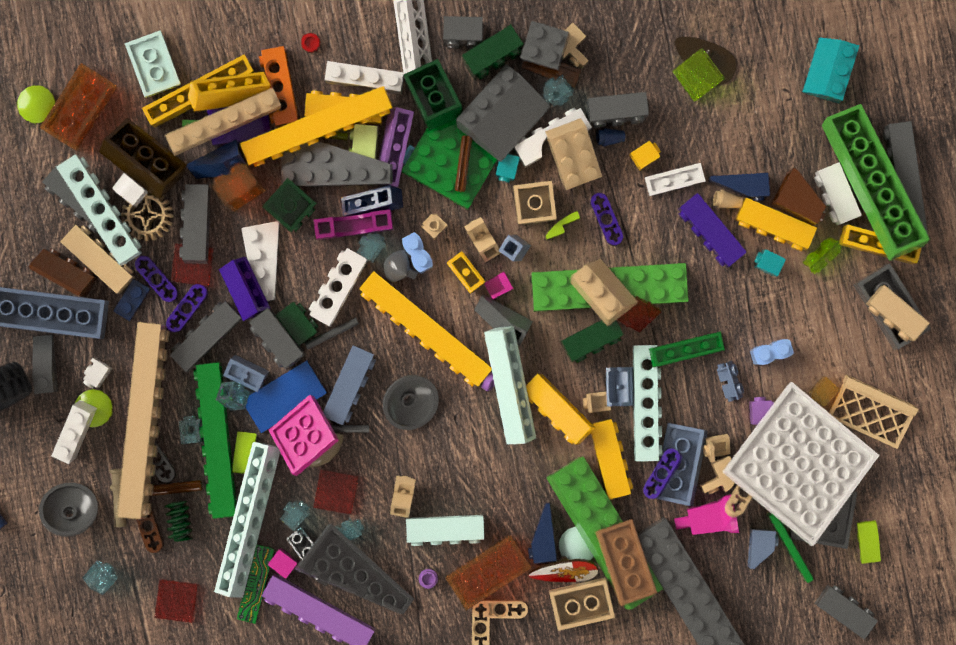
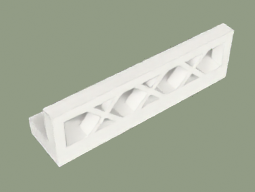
[394,0,432,74]

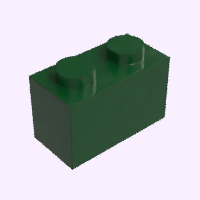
[275,301,319,346]

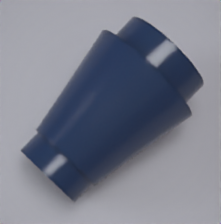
[596,128,625,147]

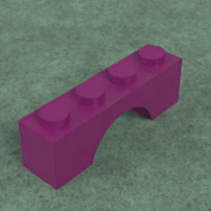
[314,209,394,240]

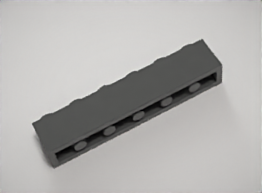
[883,121,928,235]

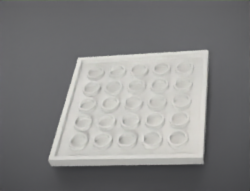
[722,382,879,546]

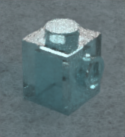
[357,232,386,264]
[216,381,250,411]
[280,500,311,531]

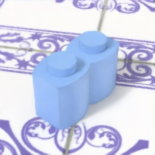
[402,232,433,273]
[750,339,794,365]

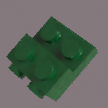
[262,178,317,232]

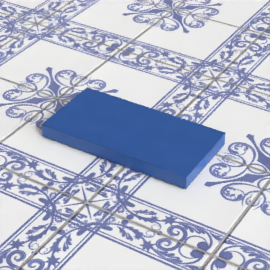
[241,361,327,433]

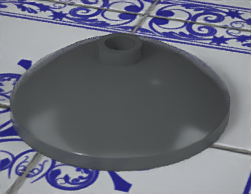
[383,375,439,430]
[39,483,98,537]

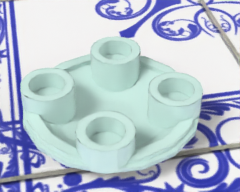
[559,527,594,560]

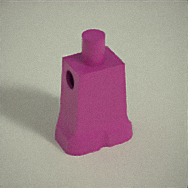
[674,494,739,535]

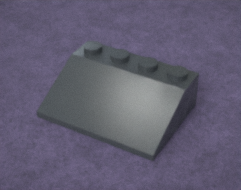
[456,64,551,162]

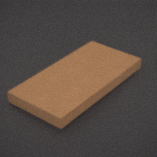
[595,519,657,606]

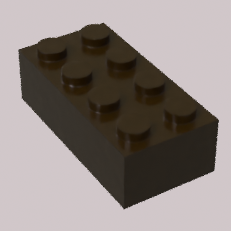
[99,118,187,199]

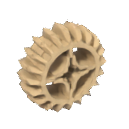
[121,191,174,241]

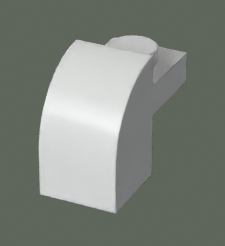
[112,173,148,207]

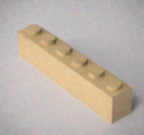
[166,88,281,156]

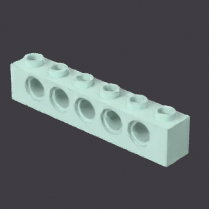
[56,154,142,266]
[633,345,662,461]

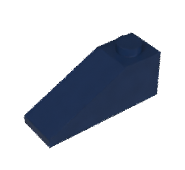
[187,140,248,179]
[709,173,770,201]
[341,185,404,217]
[528,502,557,564]

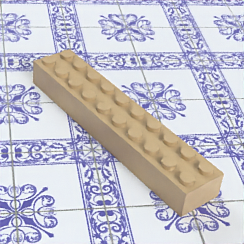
[117,322,169,519]

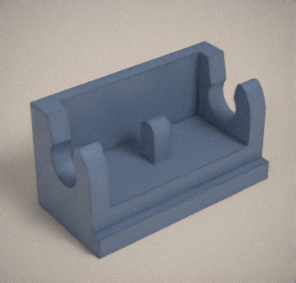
[223,355,269,392]
[606,367,634,406]

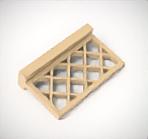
[829,374,919,449]

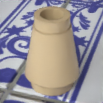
[713,190,743,209]

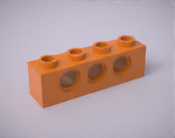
[259,46,299,128]

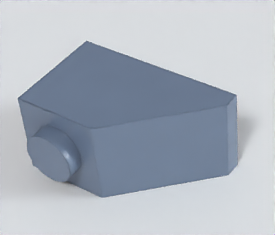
[747,528,779,569]

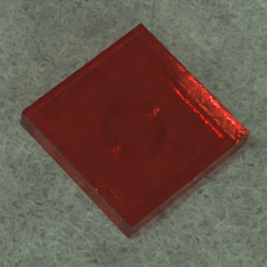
[171,243,214,286]
[313,469,359,514]
[154,579,198,623]

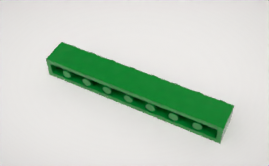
[193,362,237,519]

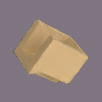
[421,214,448,240]

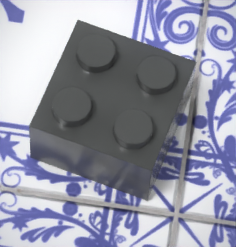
[443,16,483,49]
[521,21,570,71]

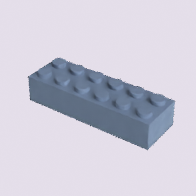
[0,287,109,339]

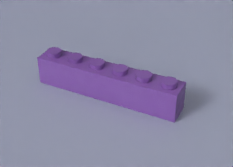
[262,574,375,645]

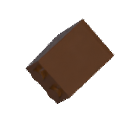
[770,168,826,226]

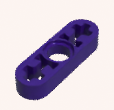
[590,193,623,246]
[135,256,179,302]
[166,284,208,332]
[643,449,682,499]

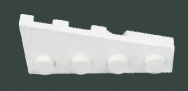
[241,221,280,301]

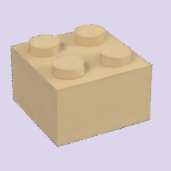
[513,181,557,226]

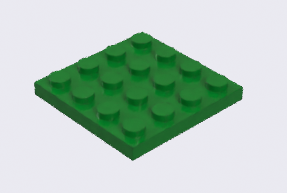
[402,119,497,210]

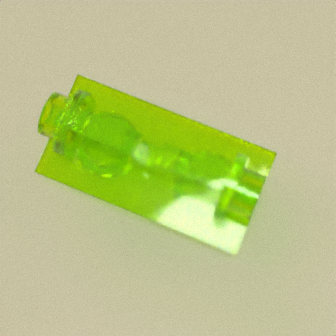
[802,237,842,274]

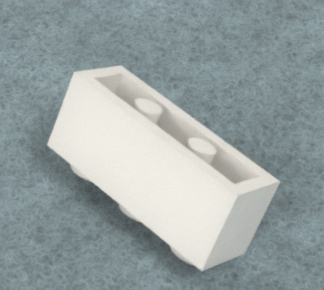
[814,162,862,225]
[52,400,97,464]

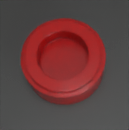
[301,33,321,53]

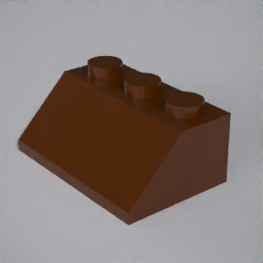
[28,248,97,298]

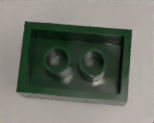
[462,25,523,80]
[403,59,463,131]
[560,320,624,363]

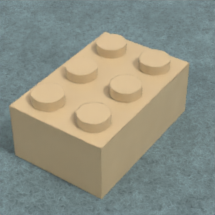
[545,118,602,190]
[549,577,615,631]

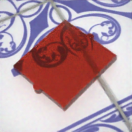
[616,296,661,333]

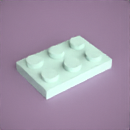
[125,30,181,98]

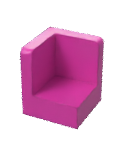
[484,272,513,300]
[268,548,299,579]

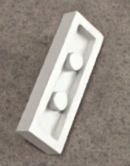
[645,163,705,196]

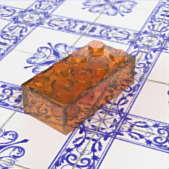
[40,63,118,151]
[212,164,266,212]
[445,534,531,610]

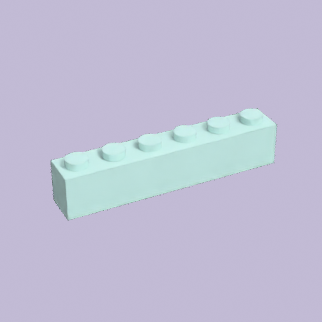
[484,326,536,444]

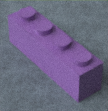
[378,107,414,187]

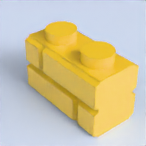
[447,251,485,294]

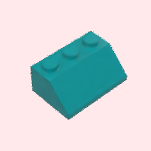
[802,37,859,104]

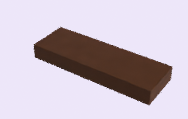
[521,61,581,89]

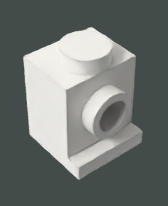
[83,358,112,389]

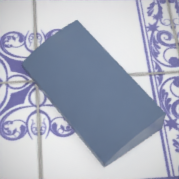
[654,423,708,506]

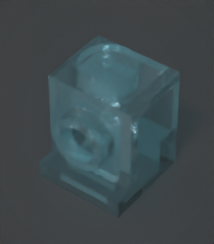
[179,416,203,444]
[335,519,364,541]

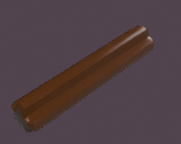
[455,135,472,192]
[149,480,203,496]

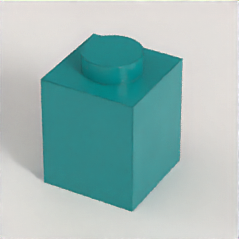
[495,154,520,183]
[754,249,786,277]

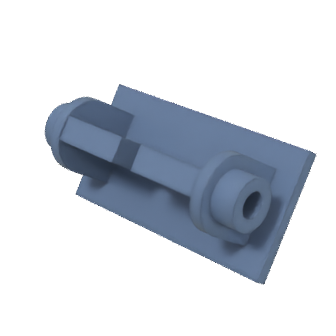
[716,361,744,402]

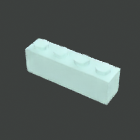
[406,515,484,546]

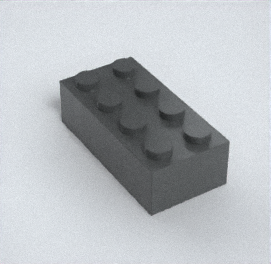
[853,263,931,350]

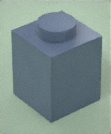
[498,235,531,262]

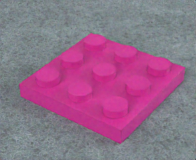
[269,395,339,476]

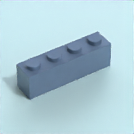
[323,345,376,425]

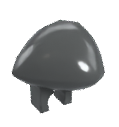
[383,250,418,282]

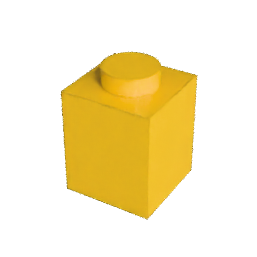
[629,141,661,171]

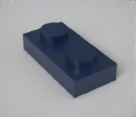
[114,279,151,322]

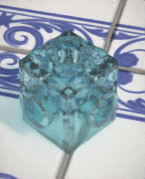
[542,74,573,107]
[83,560,118,595]

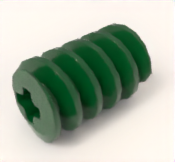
[164,501,193,542]

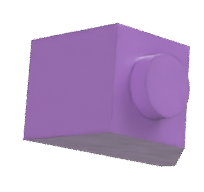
[749,397,774,425]

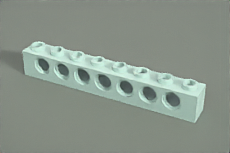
[214,442,280,598]

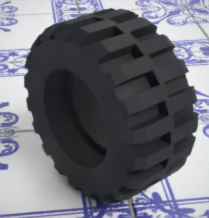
[0,362,32,412]

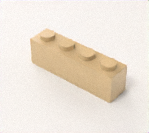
[60,225,136,294]

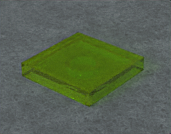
[672,48,725,102]

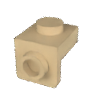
[582,391,611,413]
[703,434,731,463]

